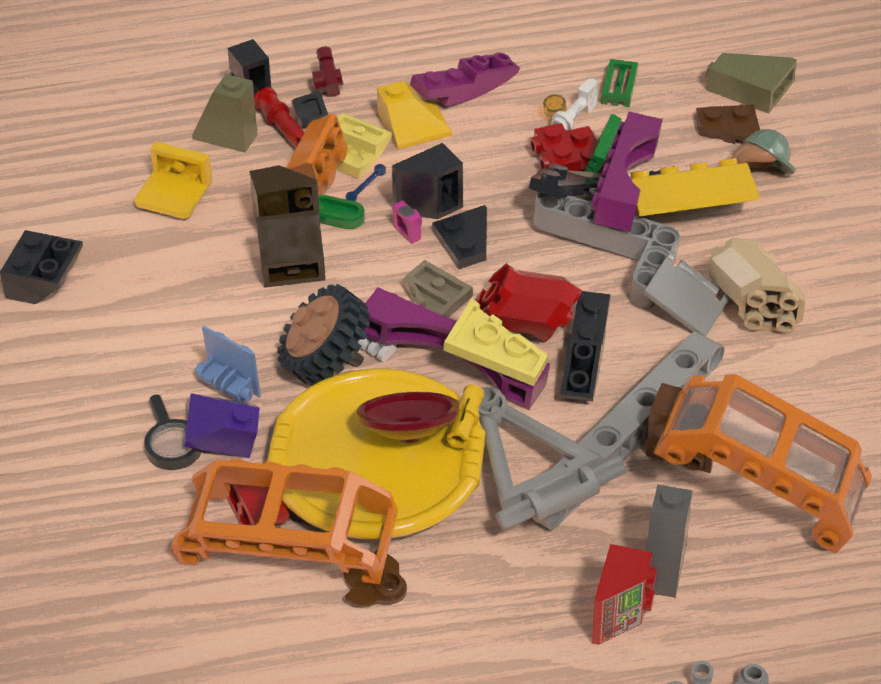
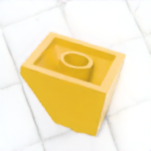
[377,81,452,150]

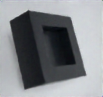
[291,91,328,128]

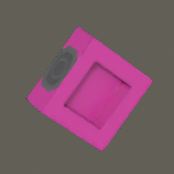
[393,200,422,244]

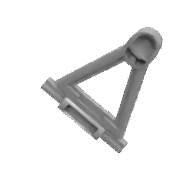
[478,386,627,531]

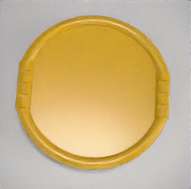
[267,368,486,539]

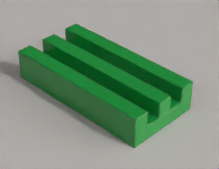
[601,59,638,107]
[585,113,622,173]

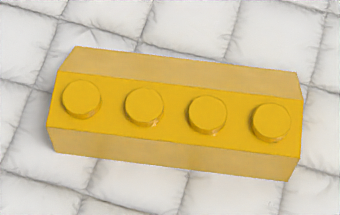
[630,158,760,216]

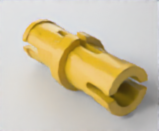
[447,384,485,448]

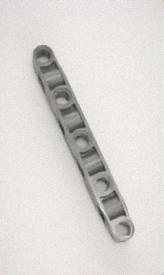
[532,331,725,530]

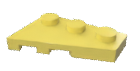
[443,298,548,386]

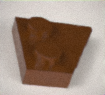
[695,104,760,144]

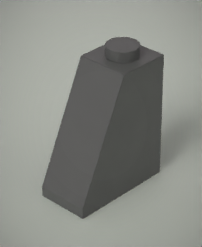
[646,484,693,598]

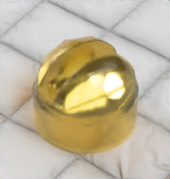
[543,94,567,120]

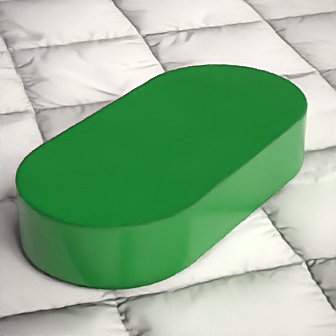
[318,194,365,229]

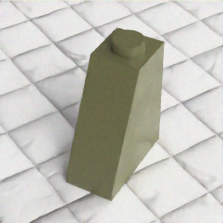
[706,53,797,114]
[192,74,258,153]

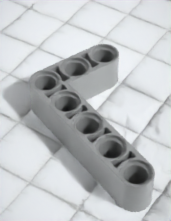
[533,192,680,309]

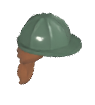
[729,129,796,175]

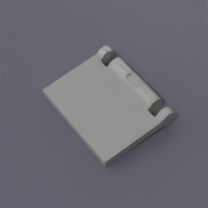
[643,251,730,336]

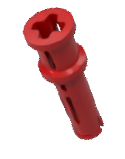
[254,87,305,149]

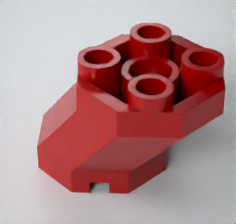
[476,263,582,342]

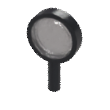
[144,394,202,470]

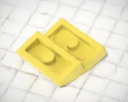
[337,113,392,178]

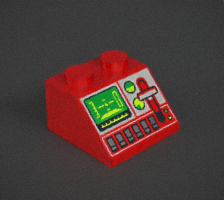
[592,544,657,645]

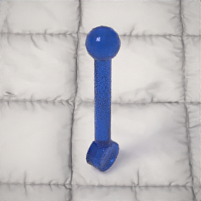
[345,164,386,201]

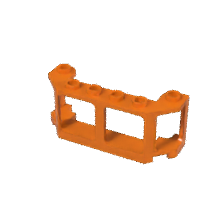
[171,458,398,584]

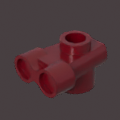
[312,46,344,97]

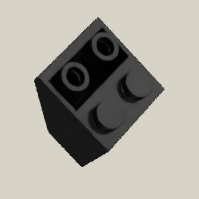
[391,143,463,219]
[0,230,83,304]

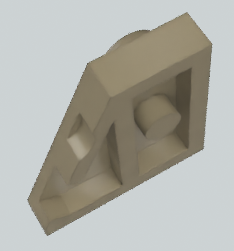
[404,260,473,318]

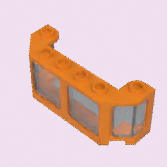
[654,374,872,553]

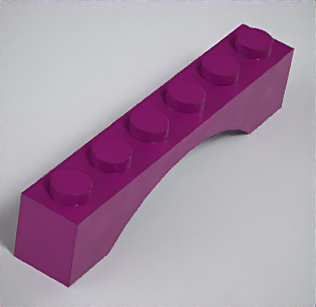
[591,111,663,232]
[364,287,550,410]

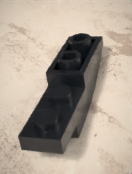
[560,291,611,402]

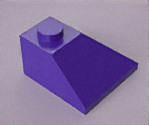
[184,393,260,458]

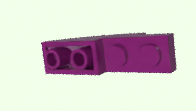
[410,52,520,106]

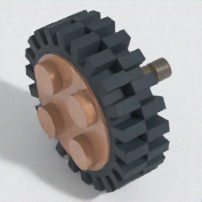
[277,284,370,385]

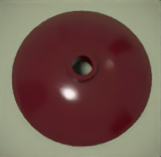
[357,392,460,443]

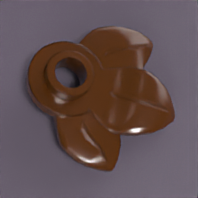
[343,550,407,607]

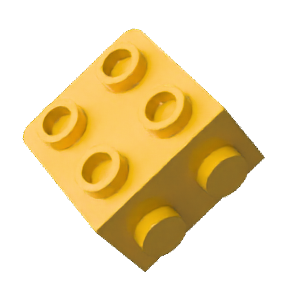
[134,141,213,219]

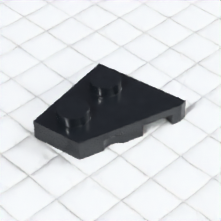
[528,164,599,198]
[432,205,487,270]

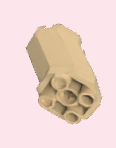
[709,238,806,333]

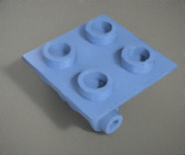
[195,326,261,402]

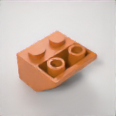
[287,114,348,195]

